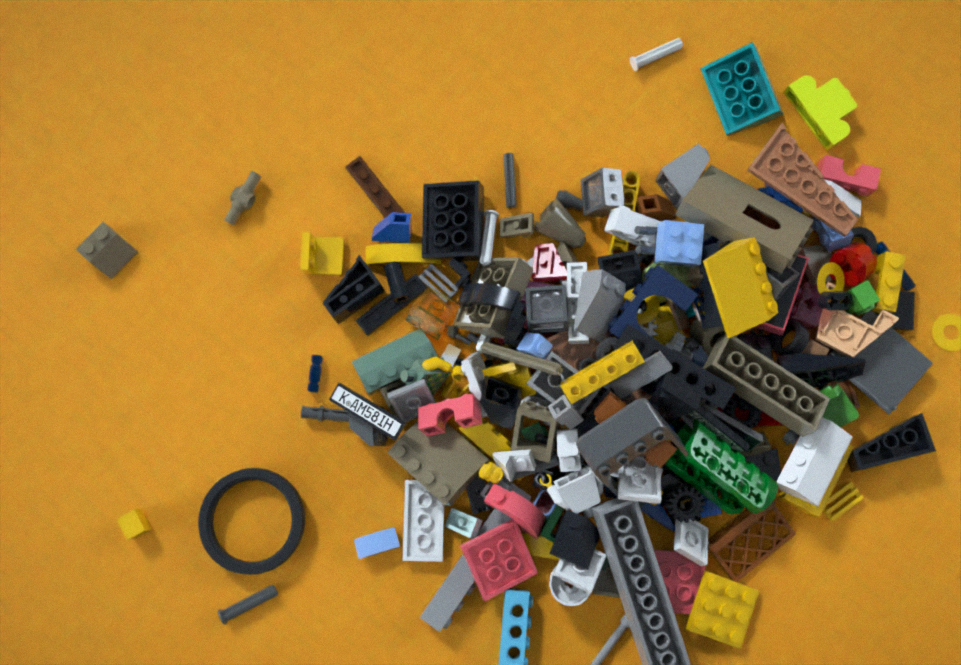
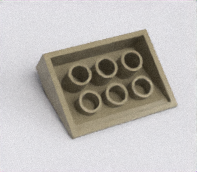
[452,257,534,338]
[388,421,489,506]

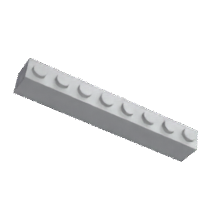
[420,483,532,632]

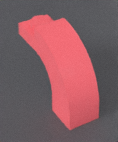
[484,483,546,539]

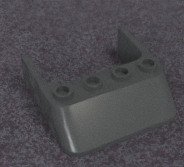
[576,398,689,497]

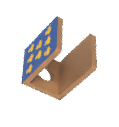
[667,287,705,330]

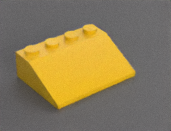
[703,237,778,338]

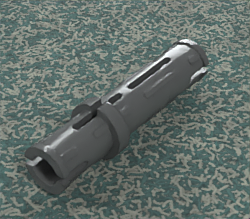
[301,406,349,422]

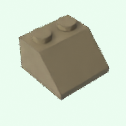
[76,222,138,279]

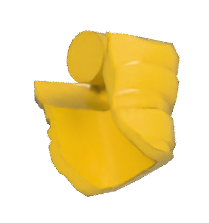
[479,462,503,484]

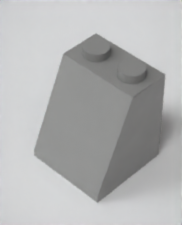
[655,144,710,210]

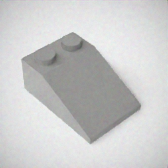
[574,269,626,342]

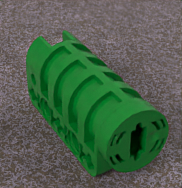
[665,419,778,515]

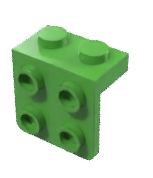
[819,383,859,427]

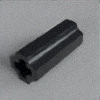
[384,261,410,303]

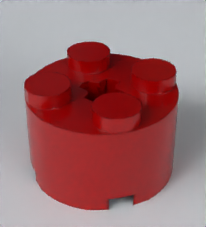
[829,242,877,286]

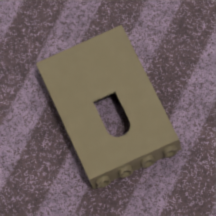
[675,165,814,274]

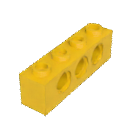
[560,340,645,404]

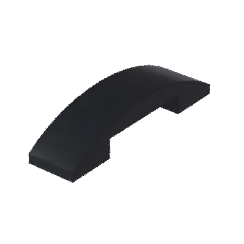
[457,283,521,311]

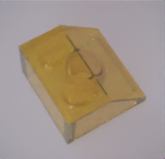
[406,287,460,341]

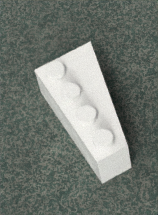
[604,206,661,246]

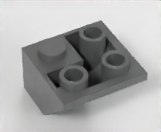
[348,407,388,446]

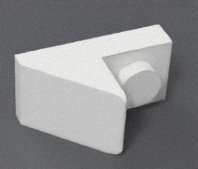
[557,429,581,472]
[492,449,536,481]

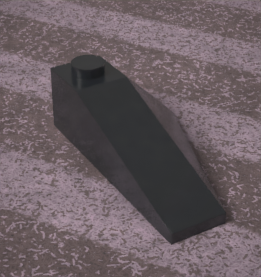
[777,353,866,390]

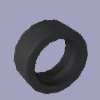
[770,319,809,355]

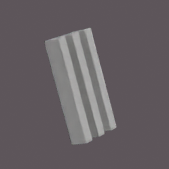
[418,263,459,303]

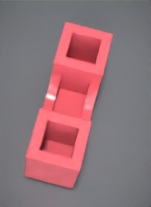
[817,155,881,196]
[418,394,482,437]

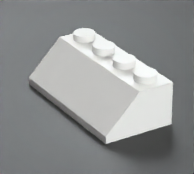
[777,417,853,507]

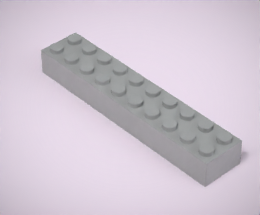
[591,497,691,665]

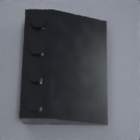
[422,180,484,261]

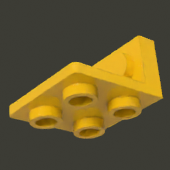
[300,232,344,275]
[482,361,537,398]

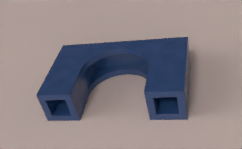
[608,265,698,356]

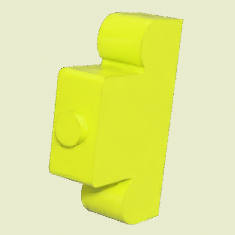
[783,76,857,151]

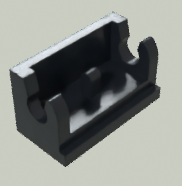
[466,473,492,515]

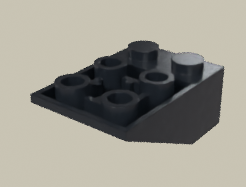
[597,250,647,316]

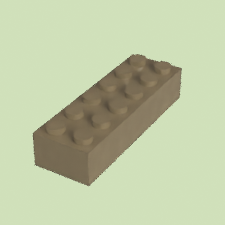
[703,334,830,437]

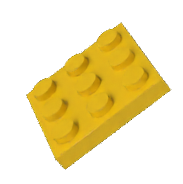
[685,570,759,649]

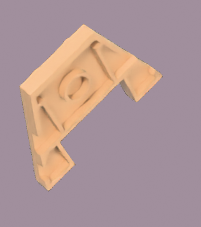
[815,282,899,358]

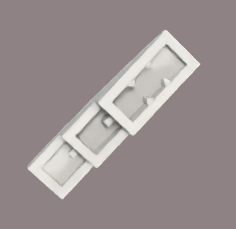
[567,262,589,344]

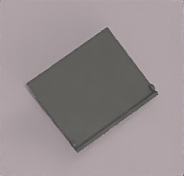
[828,310,933,415]

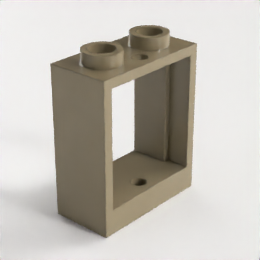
[511,401,560,463]

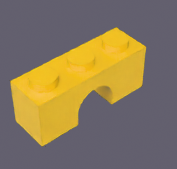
[872,251,906,313]

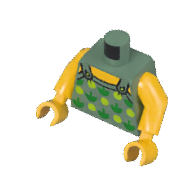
[400,357,464,403]

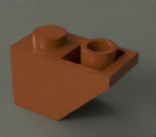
[635,194,676,221]

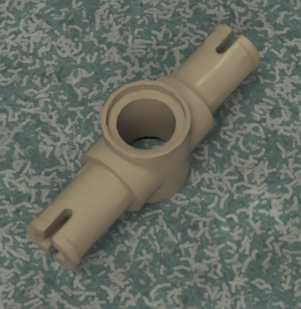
[224,171,261,226]

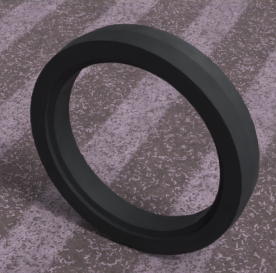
[198,468,305,575]

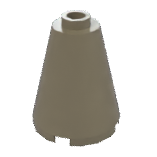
[534,198,586,249]

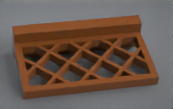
[708,500,796,582]

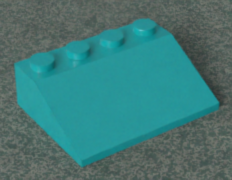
[700,42,784,135]

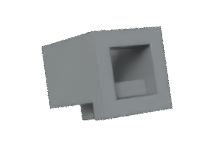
[548,394,584,430]

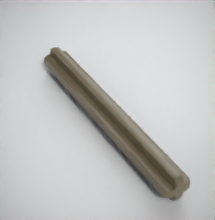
[480,342,563,376]

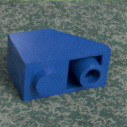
[372,212,412,243]

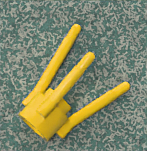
[440,363,469,399]

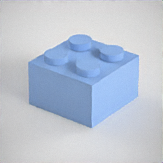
[655,220,704,267]

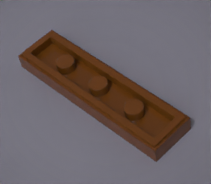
[345,156,405,218]

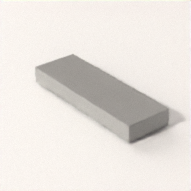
[609,351,672,399]

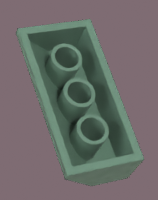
[351,328,438,396]

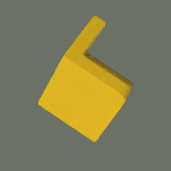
[117,508,151,540]

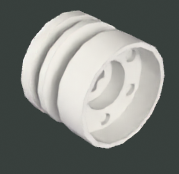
[549,567,590,606]

